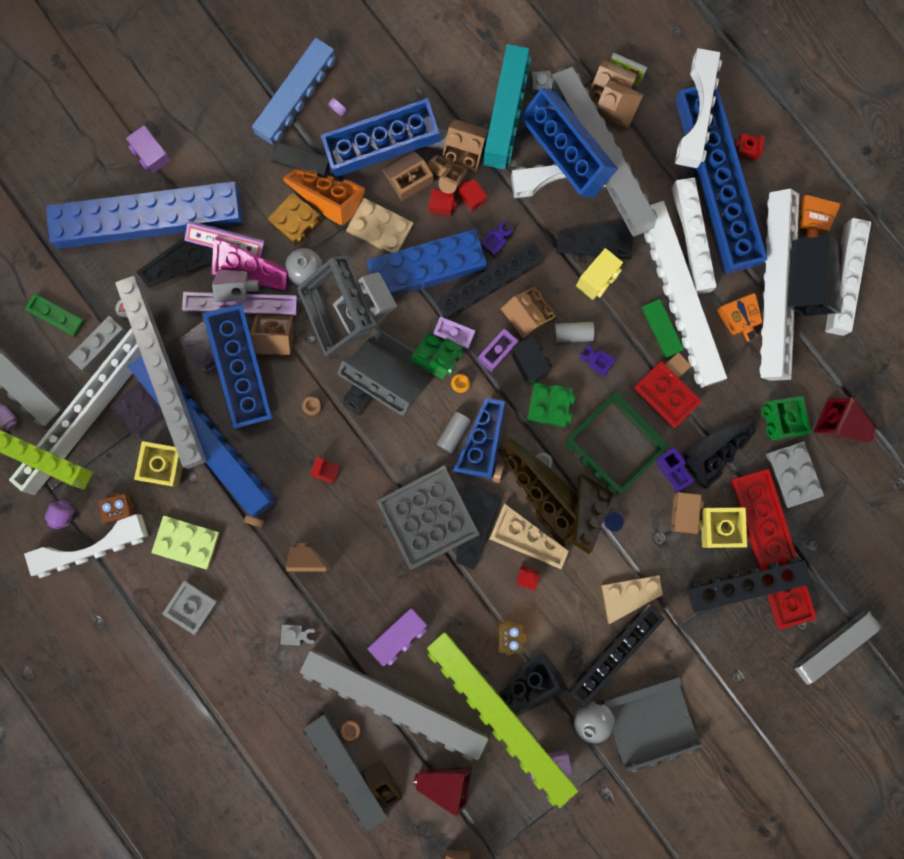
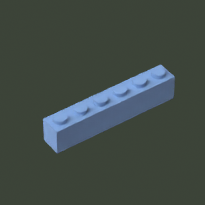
[252,38,336,146]

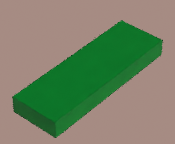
[24,293,85,337]
[642,299,684,358]

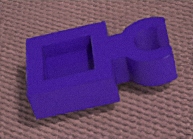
[480,222,513,256]
[580,345,615,377]

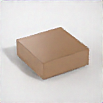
[665,352,691,378]

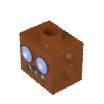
[98,492,135,524]

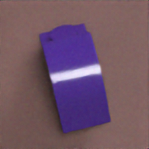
[656,447,694,492]

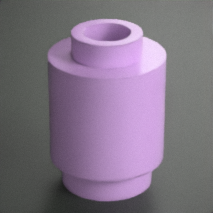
[0,403,18,431]

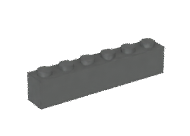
[303,712,389,832]

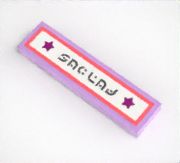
[184,221,264,257]

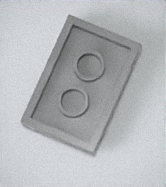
[766,442,824,508]

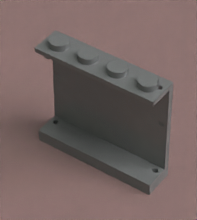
[337,327,435,416]
[602,675,703,773]

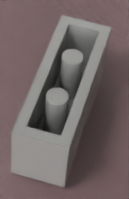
[68,316,128,374]

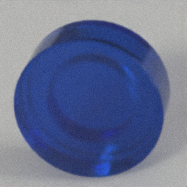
[604,512,624,532]

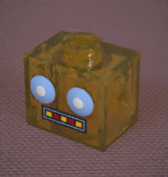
[498,621,527,655]

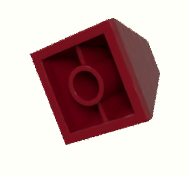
[813,397,876,442]
[413,767,472,816]

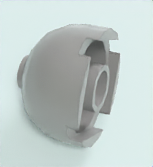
[285,248,323,286]
[574,701,615,744]

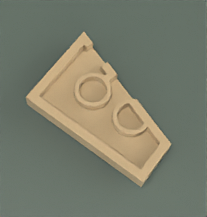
[601,575,663,624]

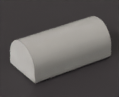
[554,322,594,343]
[436,412,472,454]

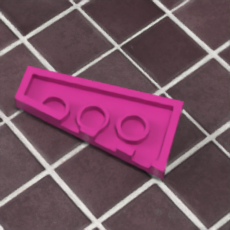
[212,236,288,290]

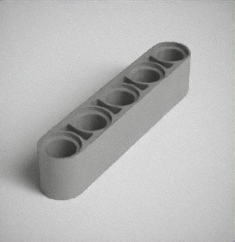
[793,610,882,684]

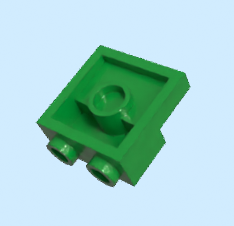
[410,333,464,380]
[527,383,575,428]
[762,396,811,441]

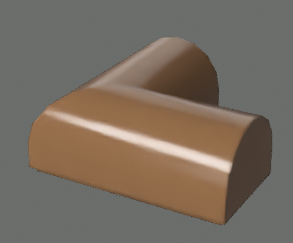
[428,155,468,194]

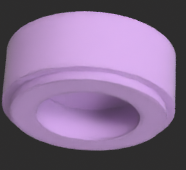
[329,98,347,116]

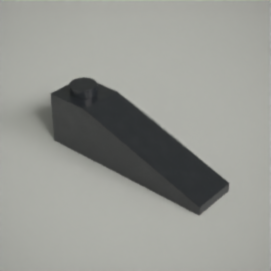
[683,416,756,489]
[498,653,568,716]

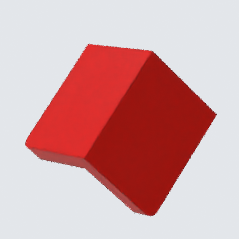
[310,457,340,484]

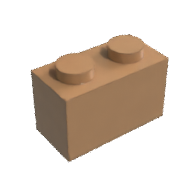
[671,492,704,534]

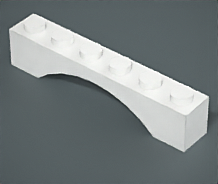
[675,48,722,168]
[511,157,624,198]
[671,178,716,295]
[825,218,871,336]
[24,514,149,578]

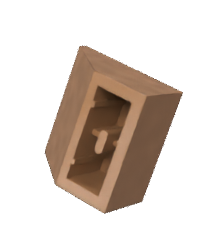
[589,59,638,105]
[442,119,489,172]
[382,151,433,201]
[501,287,557,339]

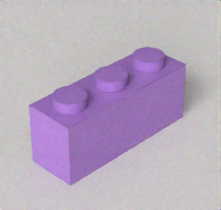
[368,607,427,666]

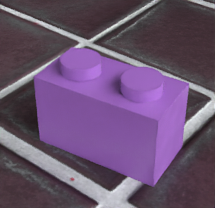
[126,125,171,174]
[478,329,518,373]

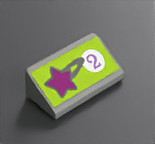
[610,53,647,87]

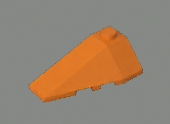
[283,168,365,226]

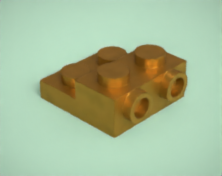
[267,193,321,246]

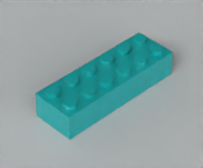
[483,44,531,169]

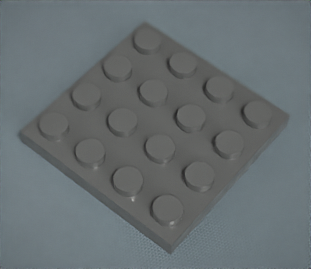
[376,465,480,570]

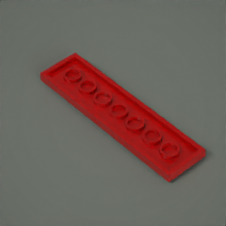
[730,469,817,630]

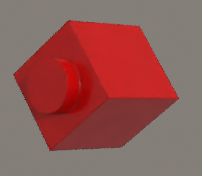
[459,179,487,212]
[429,189,457,216]

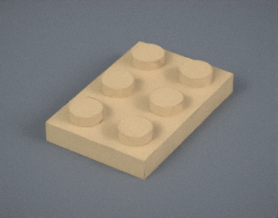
[347,198,414,254]

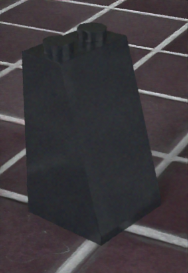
[787,234,841,317]

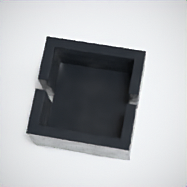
[510,336,552,387]

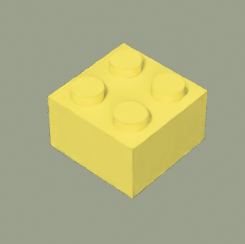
[576,248,623,300]
[134,441,183,487]
[701,508,747,548]

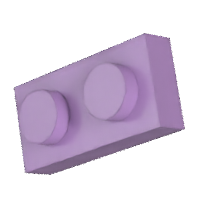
[433,316,475,349]

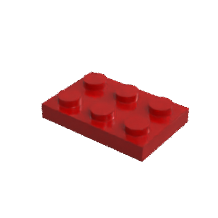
[633,361,702,429]

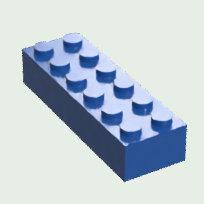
[520,87,618,198]
[321,98,442,177]
[366,229,487,297]
[202,304,272,428]

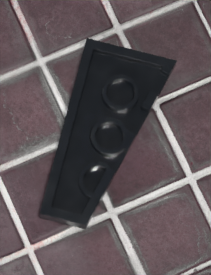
[556,222,633,259]
[136,237,213,288]
[456,484,501,569]

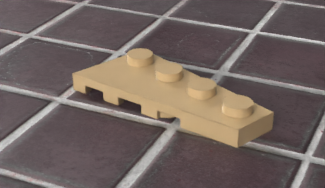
[490,503,569,569]

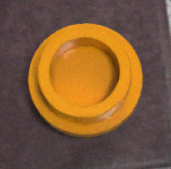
[451,374,470,393]

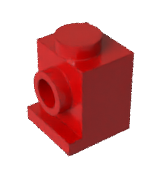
[734,134,765,161]
[515,565,540,591]

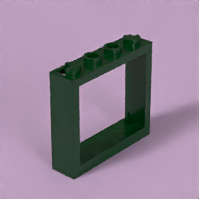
[564,391,670,495]

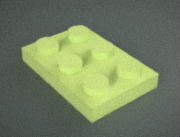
[151,516,220,570]

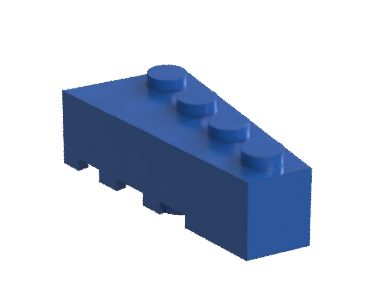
[453,398,507,479]

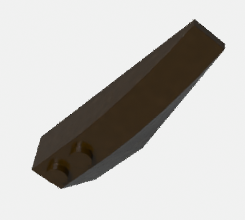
[498,438,578,547]

